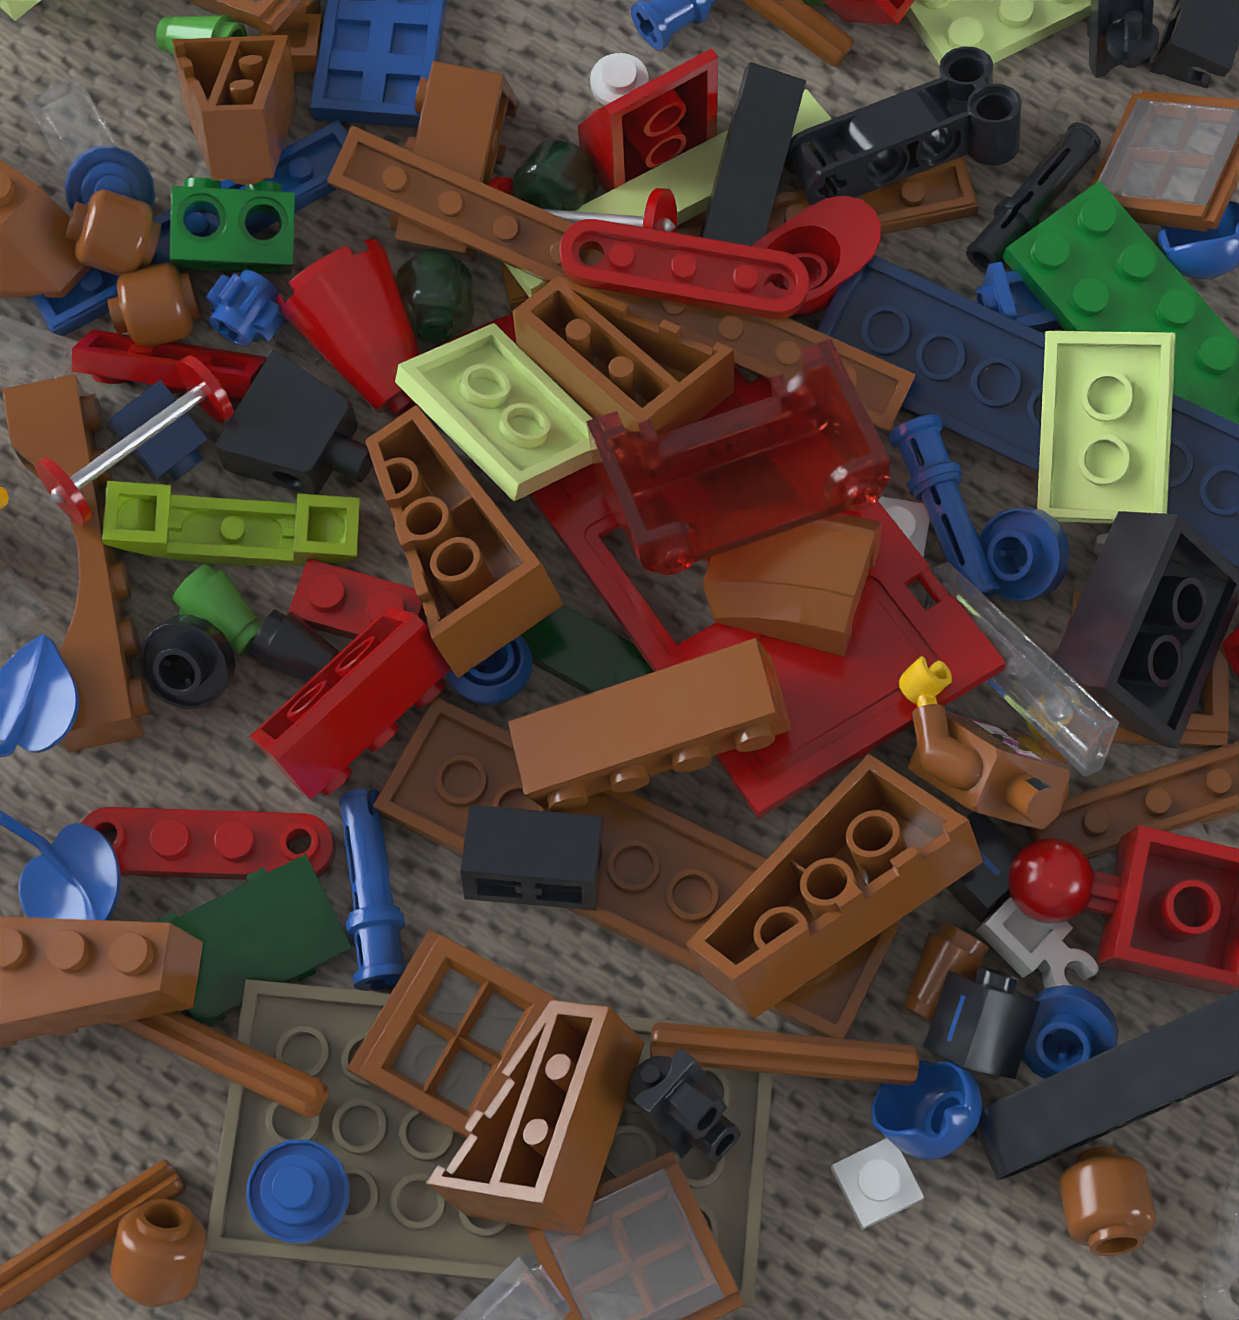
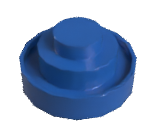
[64,145,155,212]
[979,507,1070,602]
[1022,985,1119,1079]
[246,1140,350,1244]

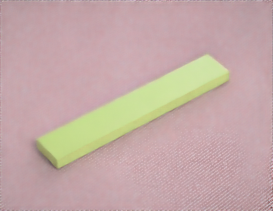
[504,89,831,298]

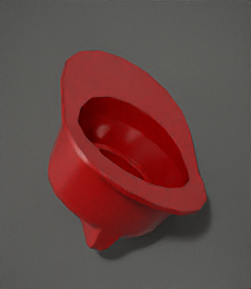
[752,196,882,315]

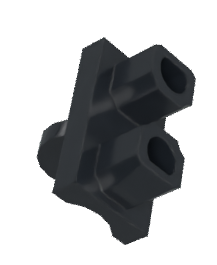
[1087,0,1159,78]
[629,1048,741,1165]

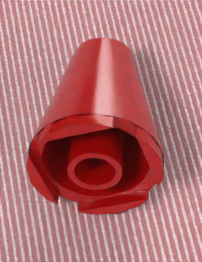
[275,238,421,417]

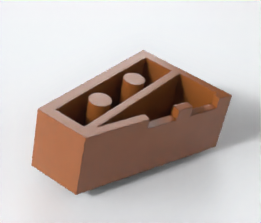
[390,61,519,263]
[426,1000,645,1236]

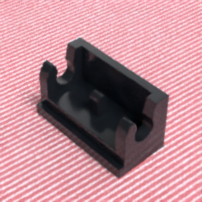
[1150,0,1239,89]
[460,805,602,911]

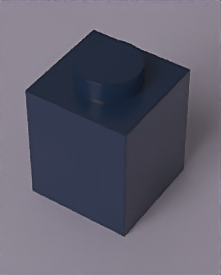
[109,380,208,482]

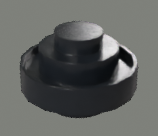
[139,615,236,709]

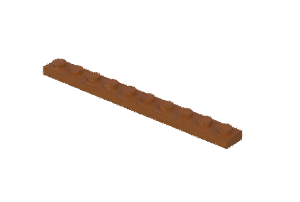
[327,125,916,434]

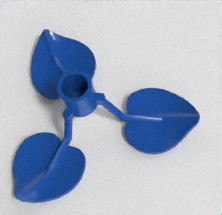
[0,634,121,920]

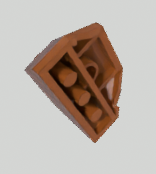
[0,159,92,298]

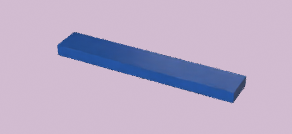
[30,120,348,340]

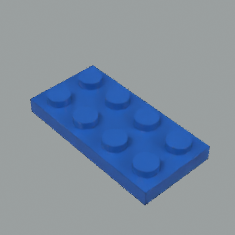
[310,0,447,128]

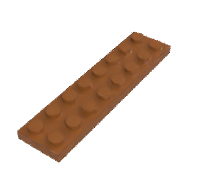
[373,697,900,1039]

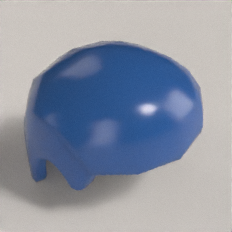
[1158,200,1239,279]
[871,1060,982,1160]

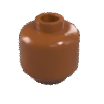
[66,189,161,276]
[107,262,203,347]
[1058,1146,1157,1256]
[110,1199,207,1307]

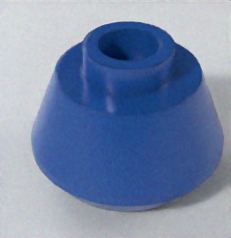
[446,635,532,707]

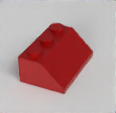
[249,606,451,800]

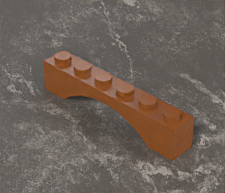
[2,374,151,752]

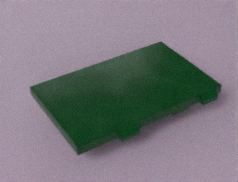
[156,854,352,1027]

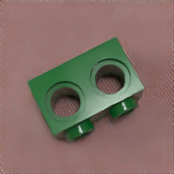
[170,177,295,274]

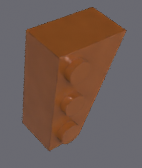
[172,35,298,185]
[513,275,734,465]

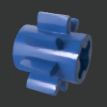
[205,270,285,347]

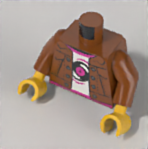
[899,656,1078,830]

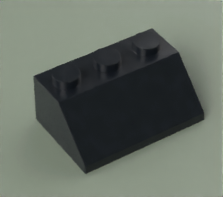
[1045,511,1239,749]

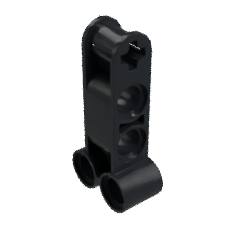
[784,46,1022,206]

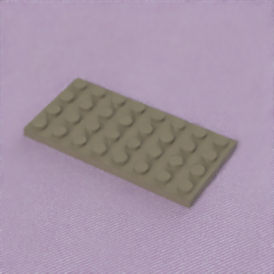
[205,979,776,1308]

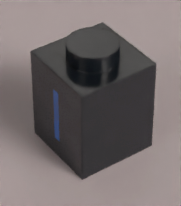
[946,811,1020,923]
[924,966,1040,1079]

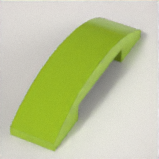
[102,481,360,566]

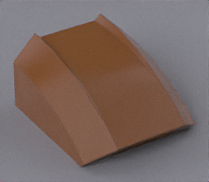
[702,509,882,657]

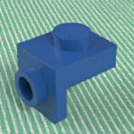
[976,262,1062,332]

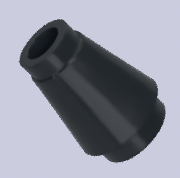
[249,609,339,682]

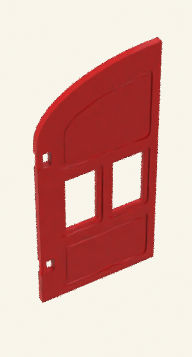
[429,313,1006,819]

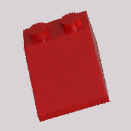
[577,48,718,193]

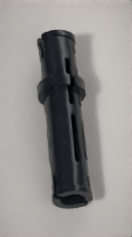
[966,122,1101,273]

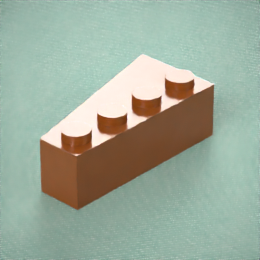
[365,405,564,679]
[686,754,983,1019]
[0,916,203,1048]

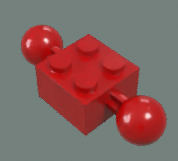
[1008,825,1239,996]

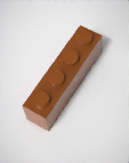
[508,638,792,812]

